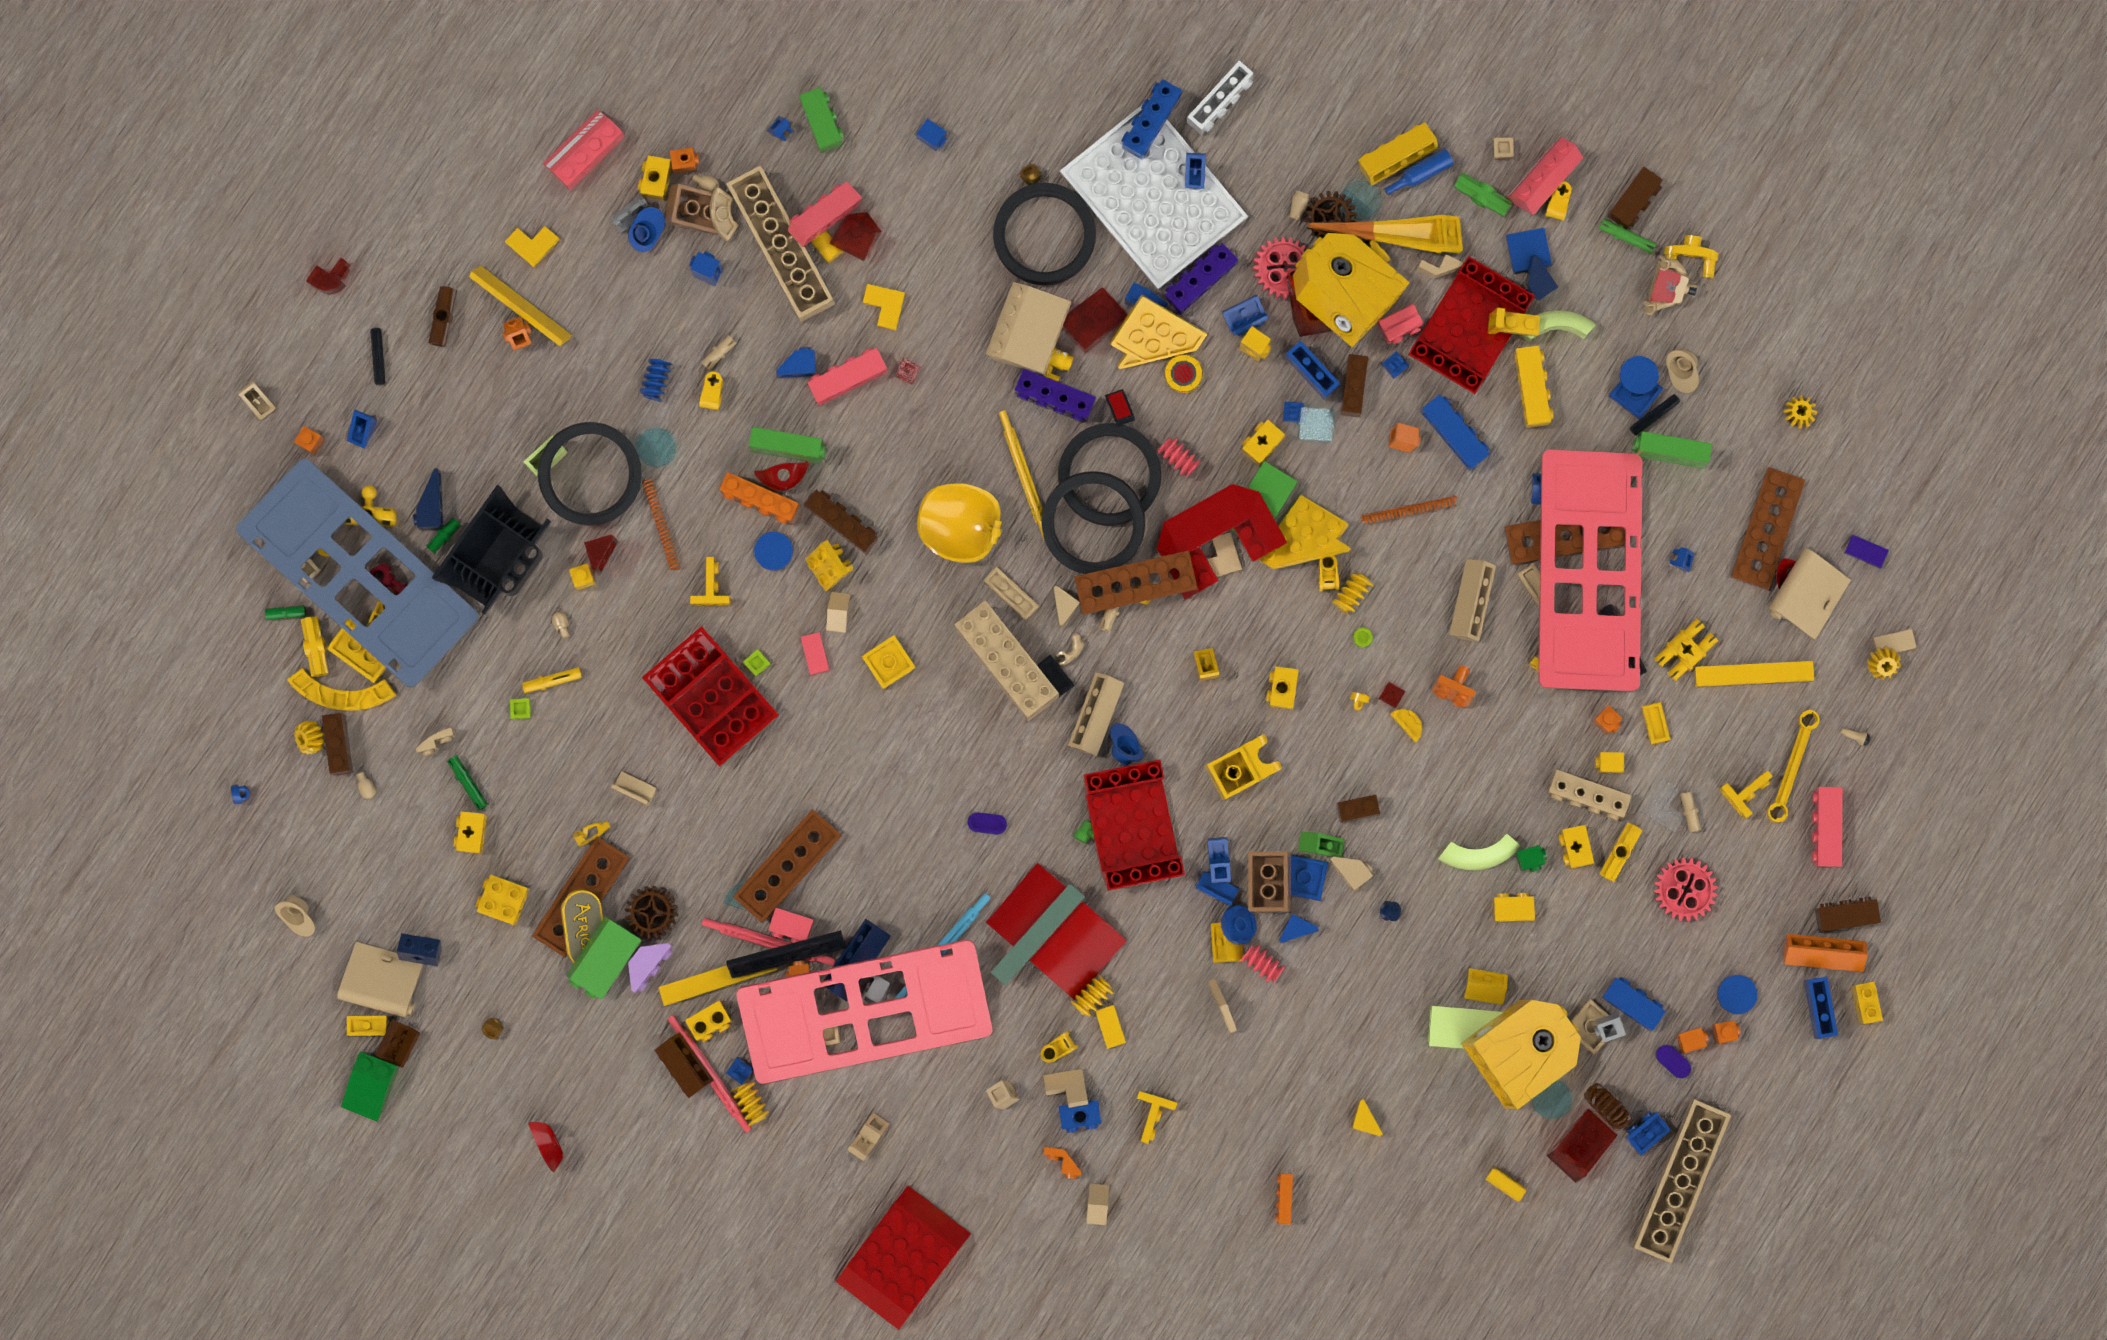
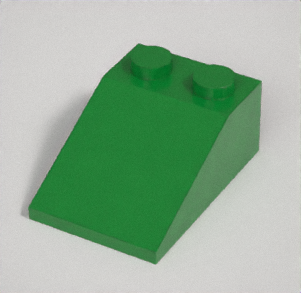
[341,1051,400,1122]

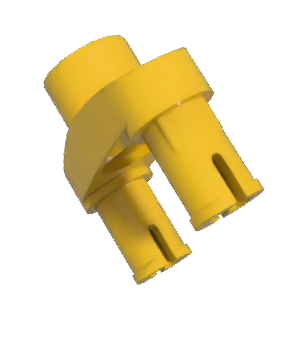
[1664,235,1719,278]

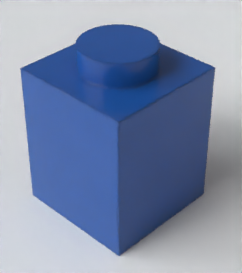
[916,118,947,151]

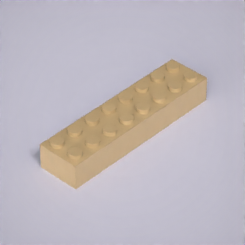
[726,165,835,323]
[1631,1099,1731,1263]

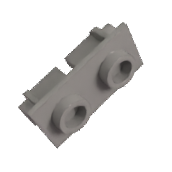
[610,195,649,233]

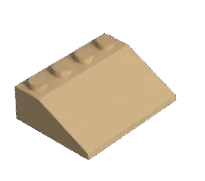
[986,282,1072,374]

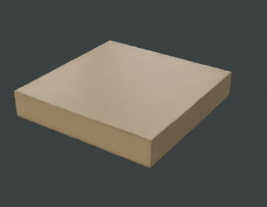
[1570,999,1612,1055]

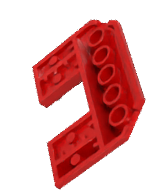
[1157,484,1288,600]

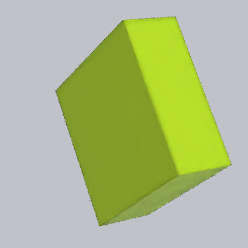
[743,649,771,677]
[510,698,531,720]

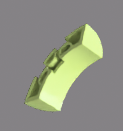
[1518,310,1597,343]
[1438,834,1520,871]

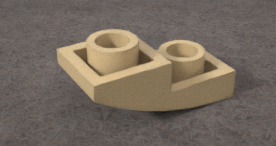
[416,727,456,756]

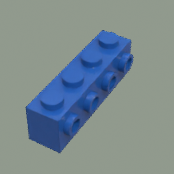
[1121,79,1182,160]
[1420,394,1490,471]

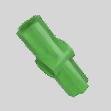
[1454,172,1512,217]

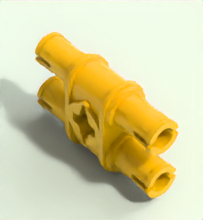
[1653,618,1718,682]

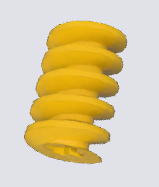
[1332,571,1374,615]
[1070,974,1114,1017]
[731,1082,769,1127]

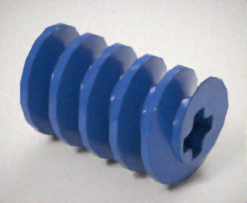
[640,358,673,402]

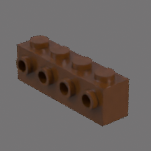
[804,489,878,555]

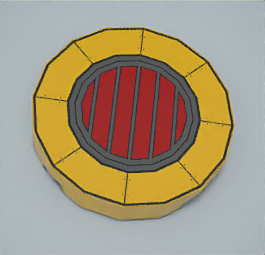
[1164,354,1203,393]

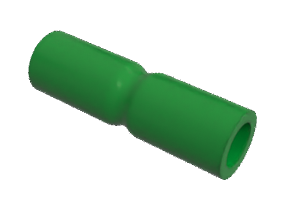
[265,605,306,620]

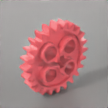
[1252,236,1306,300]
[1653,857,1718,922]

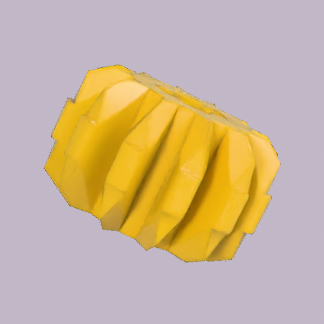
[1783,395,1817,429]
[1867,646,1901,680]
[293,720,325,754]

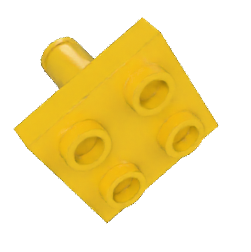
[805,540,853,592]

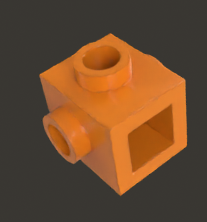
[502,317,532,351]

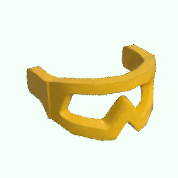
[572,821,610,847]

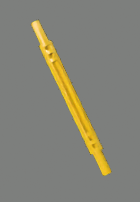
[999,410,1045,541]

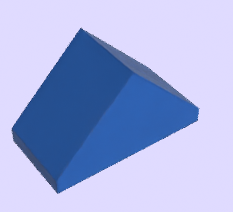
[1185,153,1206,189]
[347,409,377,449]
[1279,914,1319,943]

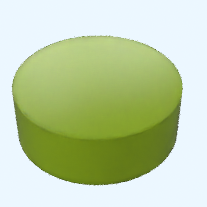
[1353,627,1373,648]

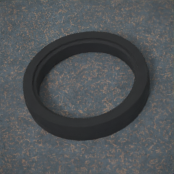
[993,183,1096,285]
[538,422,642,526]
[1058,423,1161,526]
[1042,471,1145,574]

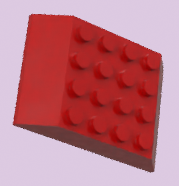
[835,1186,971,1330]

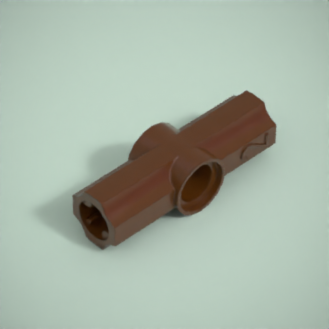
[428,286,457,347]

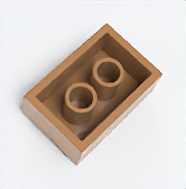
[1248,851,1291,913]

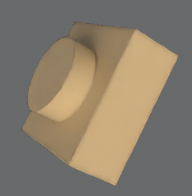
[1493,138,1514,159]

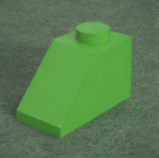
[1298,831,1345,858]

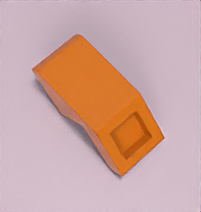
[1044,1147,1082,1179]

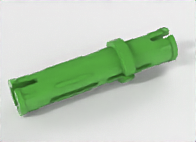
[1598,218,1656,254]

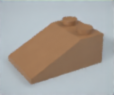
[664,184,719,235]

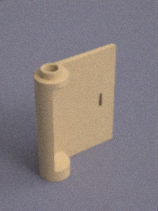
[1768,548,1851,640]
[337,942,423,1018]

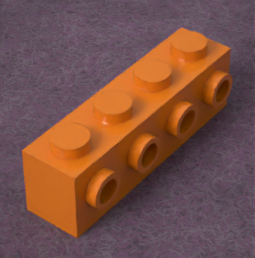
[719,472,800,524]
[1783,934,1868,972]

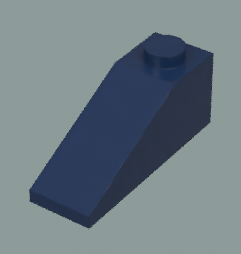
[413,468,443,530]

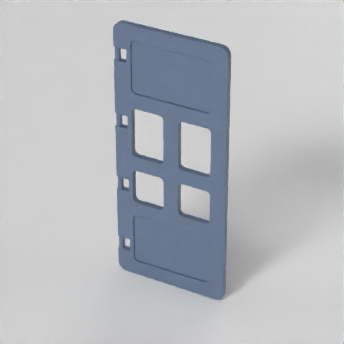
[236,459,478,687]

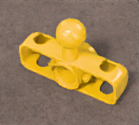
[343,485,398,527]

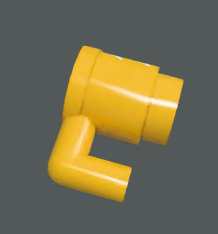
[1042,348,1074,382]

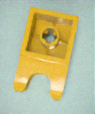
[1204,734,1282,800]

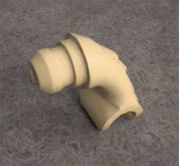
[1056,634,1084,666]

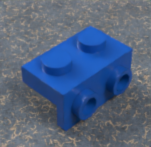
[1222,295,1269,336]
[1625,1111,1671,1156]

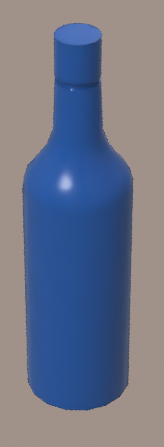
[1384,148,1454,195]

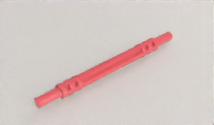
[702,918,836,966]
[667,1015,752,1133]

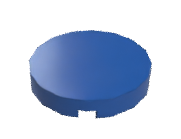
[1619,356,1659,395]
[754,532,793,571]
[1221,905,1257,945]
[1717,975,1757,1014]

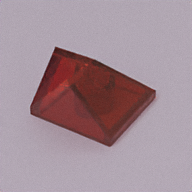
[830,212,882,261]

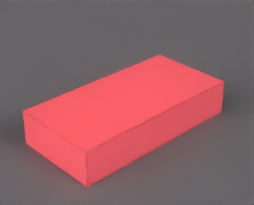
[801,632,830,675]

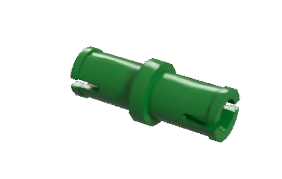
[425,517,461,554]

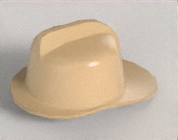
[1666,348,1699,393]
[275,894,315,937]

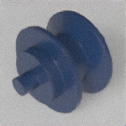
[1380,901,1401,921]

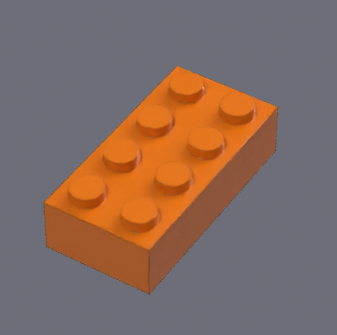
[1275,1173,1293,1225]

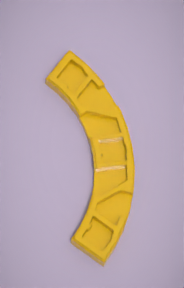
[287,668,397,711]

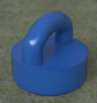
[231,784,250,805]

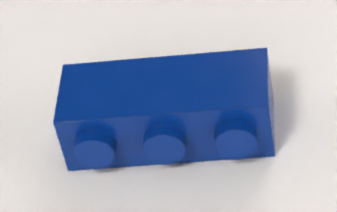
[1285,341,1340,400]
[1601,977,1666,1031]
[1804,977,1838,1039]

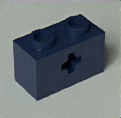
[397,933,442,967]

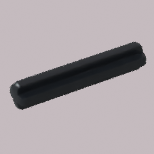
[370,328,386,385]
[1629,394,1680,436]

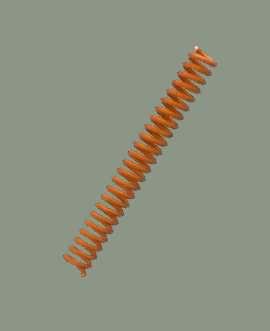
[642,478,681,570]
[1361,495,1457,525]

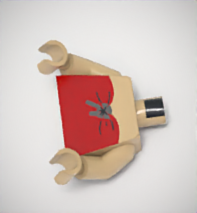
[1642,255,1697,315]

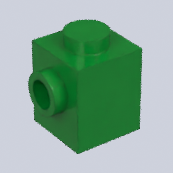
[1515,845,1547,872]

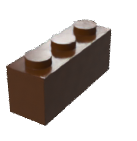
[1607,167,1663,229]
[1340,354,1368,418]
[322,713,353,776]
[1815,896,1881,932]
[654,1032,714,1098]

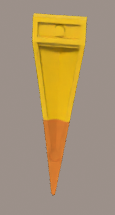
[1307,215,1463,254]

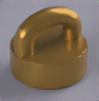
[1020,164,1041,185]
[482,1018,504,1039]

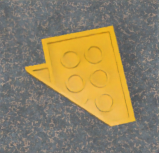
[1110,294,1207,369]
[1258,495,1351,570]

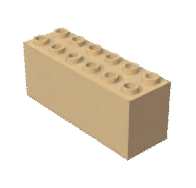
[954,600,1059,722]

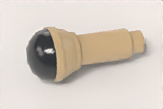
[1840,728,1871,746]

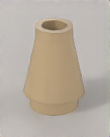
[1289,191,1311,221]

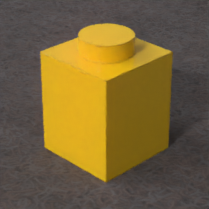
[569,563,596,591]
[1594,752,1624,774]

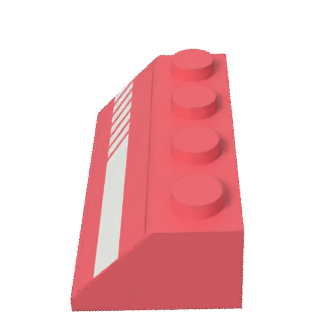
[543,110,625,191]
[1505,137,1583,215]

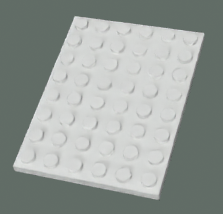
[1060,99,1248,290]

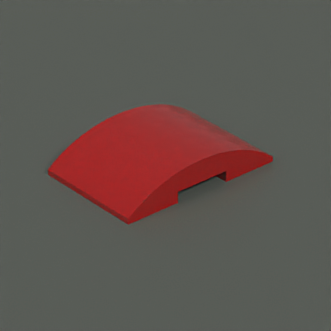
[642,626,779,767]
[985,863,1126,1000]

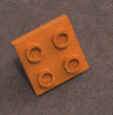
[1431,665,1476,708]

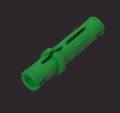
[446,755,489,811]

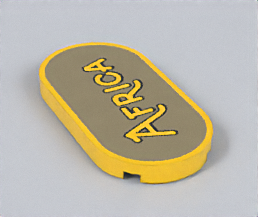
[561,889,603,963]

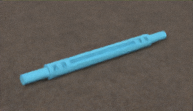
[895,893,991,999]

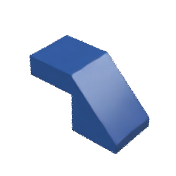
[1207,837,1231,883]

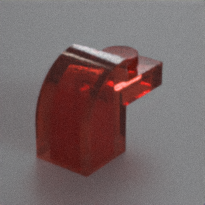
[306,258,350,294]

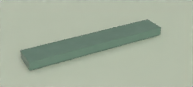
[991,884,1085,986]

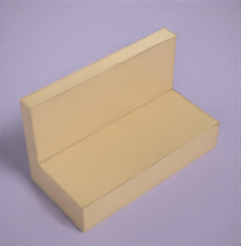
[611,771,657,806]

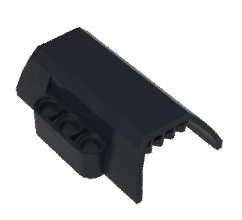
[432,485,551,615]

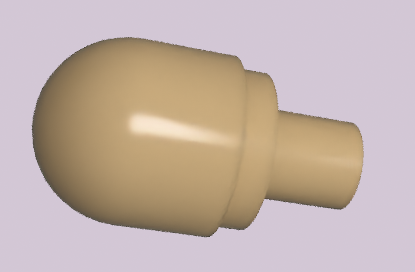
[692,174,719,193]
[552,612,570,639]
[356,772,376,799]

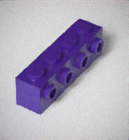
[1165,243,1238,315]
[1014,369,1096,422]

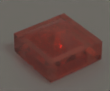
[894,358,921,385]
[1379,682,1406,709]

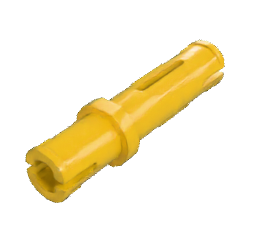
[522,667,582,694]

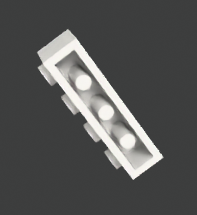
[1187,61,1254,135]

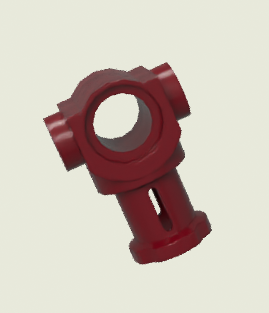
[370,562,408,595]

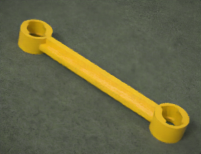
[1766,710,1820,823]

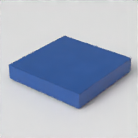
[1506,228,1552,274]
[1608,381,1664,420]
[1291,855,1328,901]

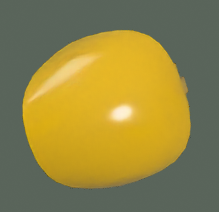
[917,483,1002,563]

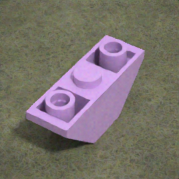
[628,943,673,993]

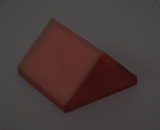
[584,534,619,576]

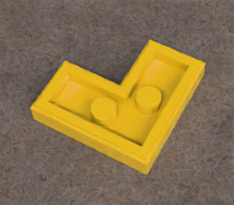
[505,226,560,268]
[863,284,905,331]

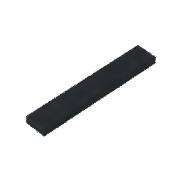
[726,930,847,978]

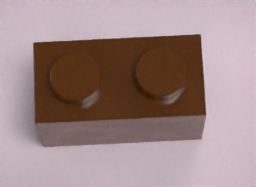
[1336,795,1380,823]

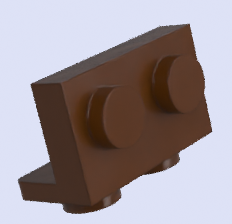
[375,1019,420,1068]

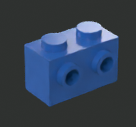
[689,252,723,286]

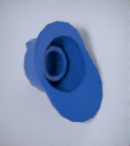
[628,207,665,252]
[1110,723,1144,767]

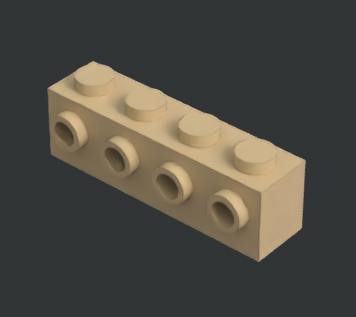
[1449,559,1496,641]
[1068,672,1124,757]
[1547,770,1631,821]

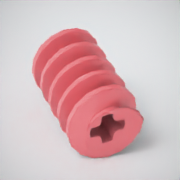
[1157,437,1201,479]
[1241,944,1285,984]

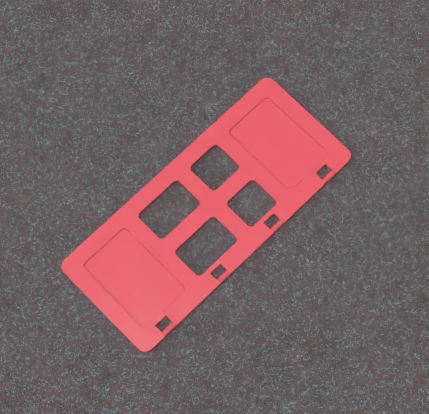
[1538,450,1642,691]
[737,939,992,1084]

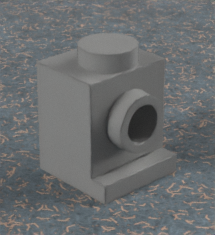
[864,975,891,1004]
[1594,1011,1626,1043]

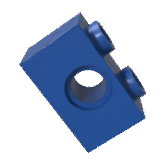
[1058,1100,1102,1133]

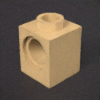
[986,1080,1020,1110]

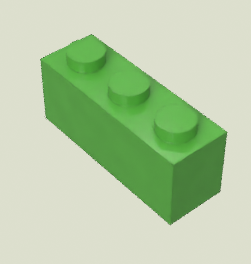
[799,87,844,153]

